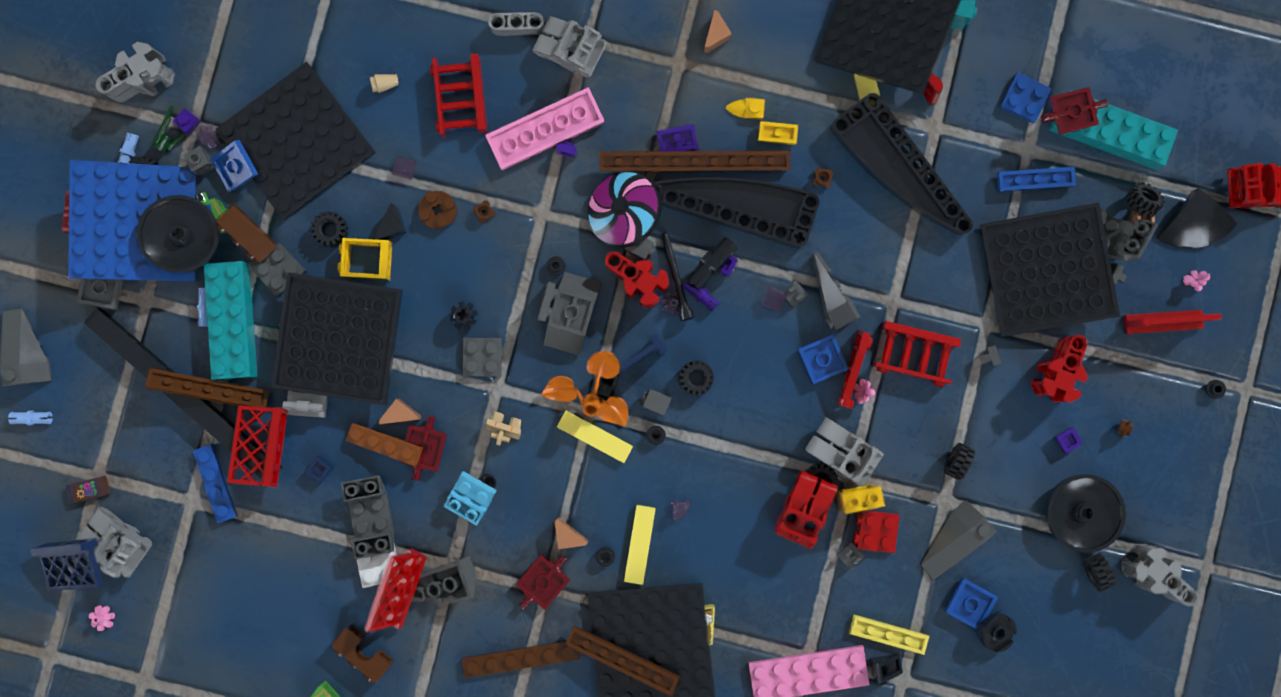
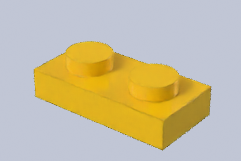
[758,121,798,145]

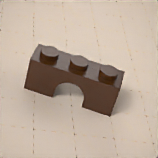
[331,624,395,683]

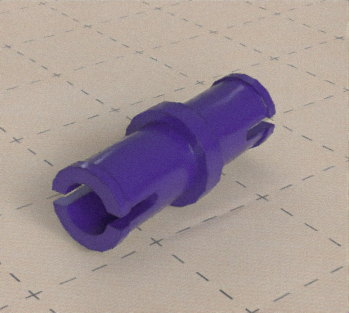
[683,281,720,312]

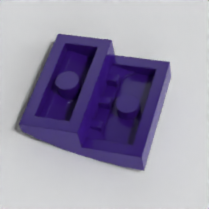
[656,124,699,151]

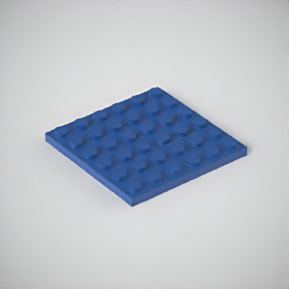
[69,160,196,282]

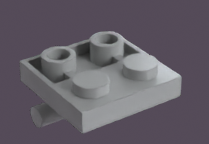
[283,390,328,418]

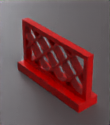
[1123,310,1222,334]
[227,405,288,488]
[364,549,427,632]

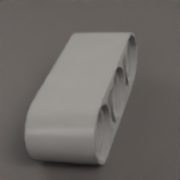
[488,12,545,36]

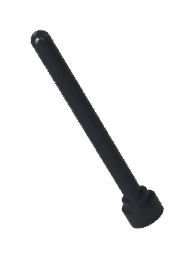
[661,232,695,322]

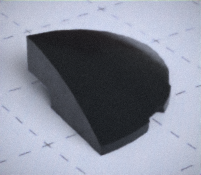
[1157,188,1237,248]

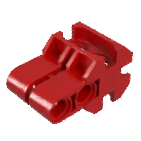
[1227,163,1281,209]
[605,252,669,308]
[1030,335,1088,403]
[774,470,838,549]

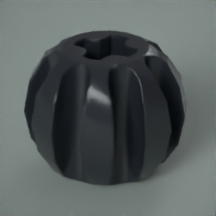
[449,301,478,330]

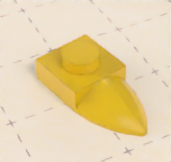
[726,98,765,120]

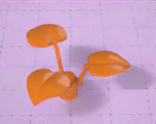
[542,351,628,427]

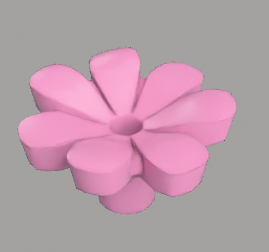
[1183,270,1210,291]
[854,379,875,404]
[89,605,115,631]

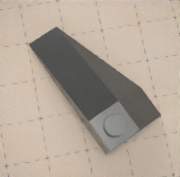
[812,252,861,331]
[0,308,52,387]
[920,500,997,580]
[412,556,476,604]

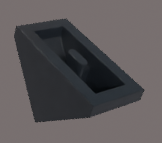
[374,203,407,240]
[597,374,620,401]
[870,654,903,684]

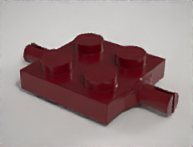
[1041,87,1108,135]
[400,415,448,481]
[516,554,571,610]

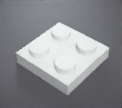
[356,544,400,588]

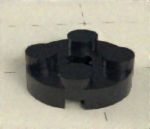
[978,612,1017,653]

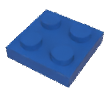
[999,72,1052,124]
[210,140,258,193]
[797,334,849,384]
[945,577,998,630]

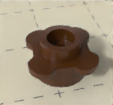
[813,168,833,188]
[473,201,495,223]
[1116,419,1134,438]

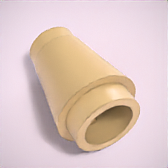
[370,74,399,93]

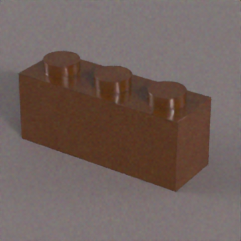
[216,202,277,262]

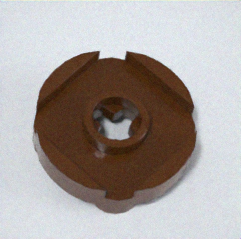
[418,191,457,230]

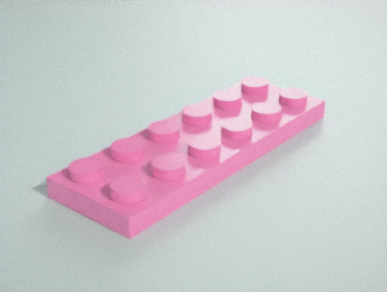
[485,87,605,170]
[748,645,869,697]

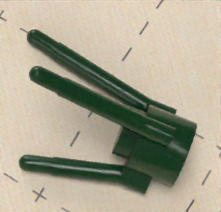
[151,105,187,152]

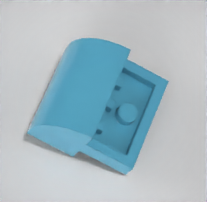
[443,471,497,526]

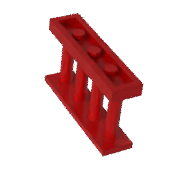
[430,54,488,138]
[872,321,961,387]

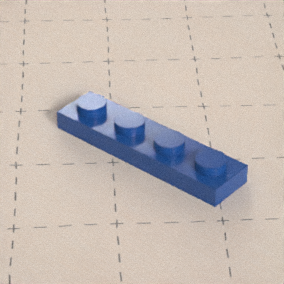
[997,167,1076,192]
[193,444,238,523]

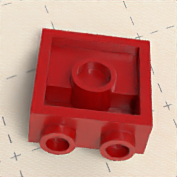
[853,510,900,553]

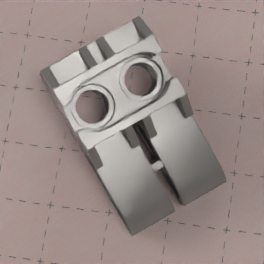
[532,16,607,77]
[95,42,175,103]
[805,417,884,487]
[75,506,152,578]
[1121,544,1198,606]

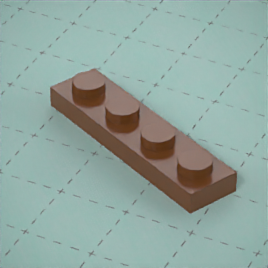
[346,423,423,466]

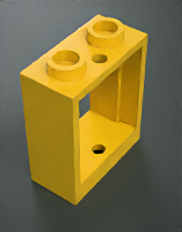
[338,238,392,281]
[835,484,885,514]

